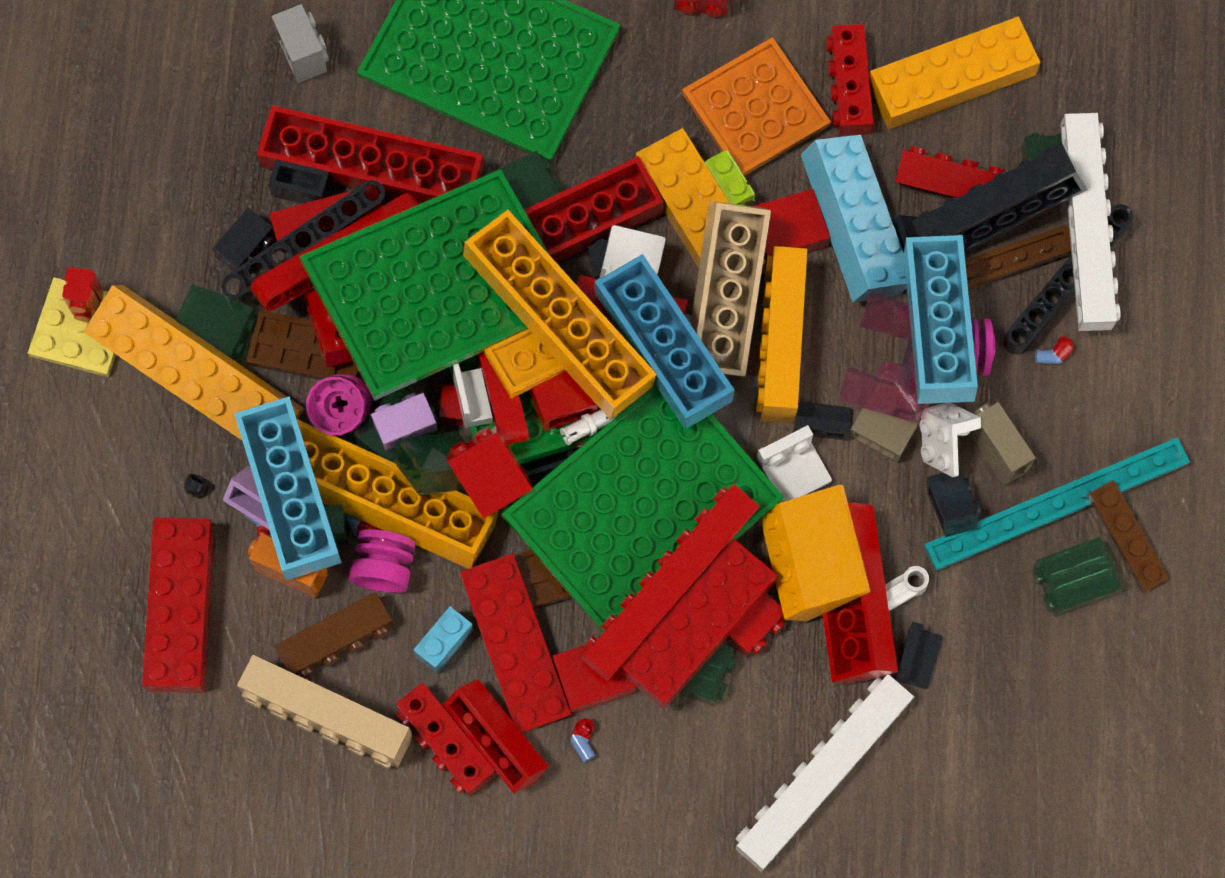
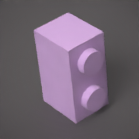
[371,393,438,452]
[223,466,269,529]

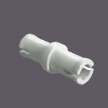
[560,410,618,445]

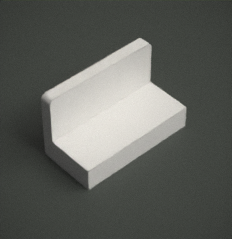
[453,363,493,428]

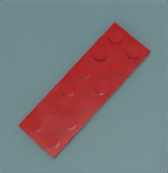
[459,553,571,733]

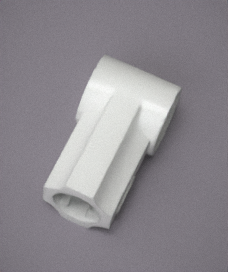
[885,566,929,612]

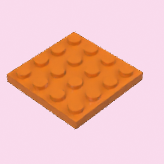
[682,37,831,176]

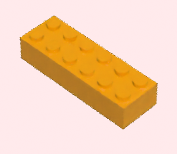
[869,16,1041,130]
[635,128,766,274]
[756,246,807,424]

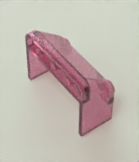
[839,293,926,421]

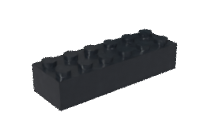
[912,144,1088,253]

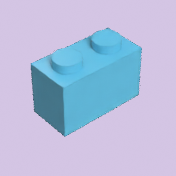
[413,606,473,674]

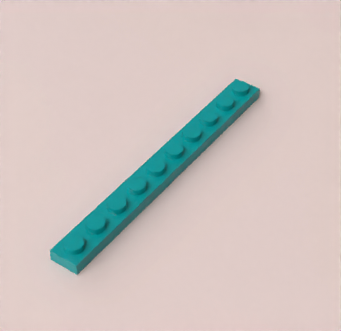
[923,437,1190,572]

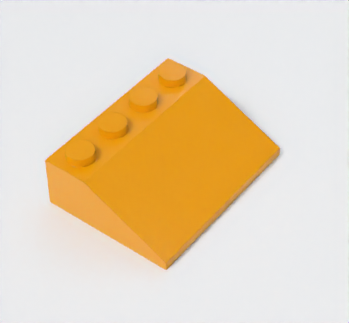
[760,485,870,622]

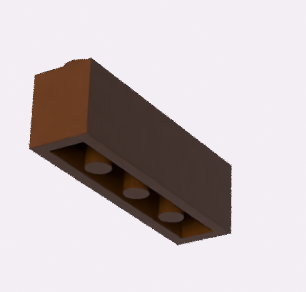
[275,591,394,679]

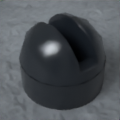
[184,474,209,498]

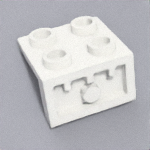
[599,225,666,279]
[920,403,981,477]
[757,425,832,502]

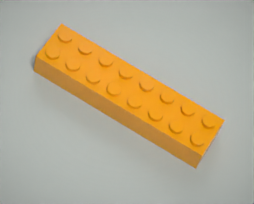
[463,210,657,420]
[83,285,305,440]
[297,419,498,569]

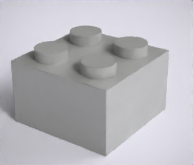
[272,4,329,83]

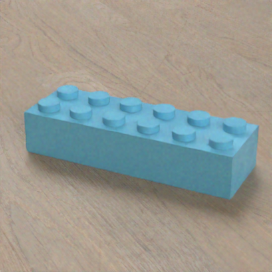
[801,135,907,303]
[904,235,978,404]
[234,397,341,580]

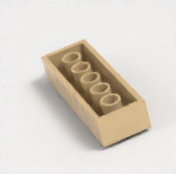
[691,200,771,376]
[237,655,413,769]

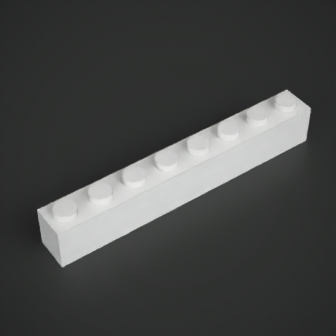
[1060,113,1120,331]
[735,675,914,872]

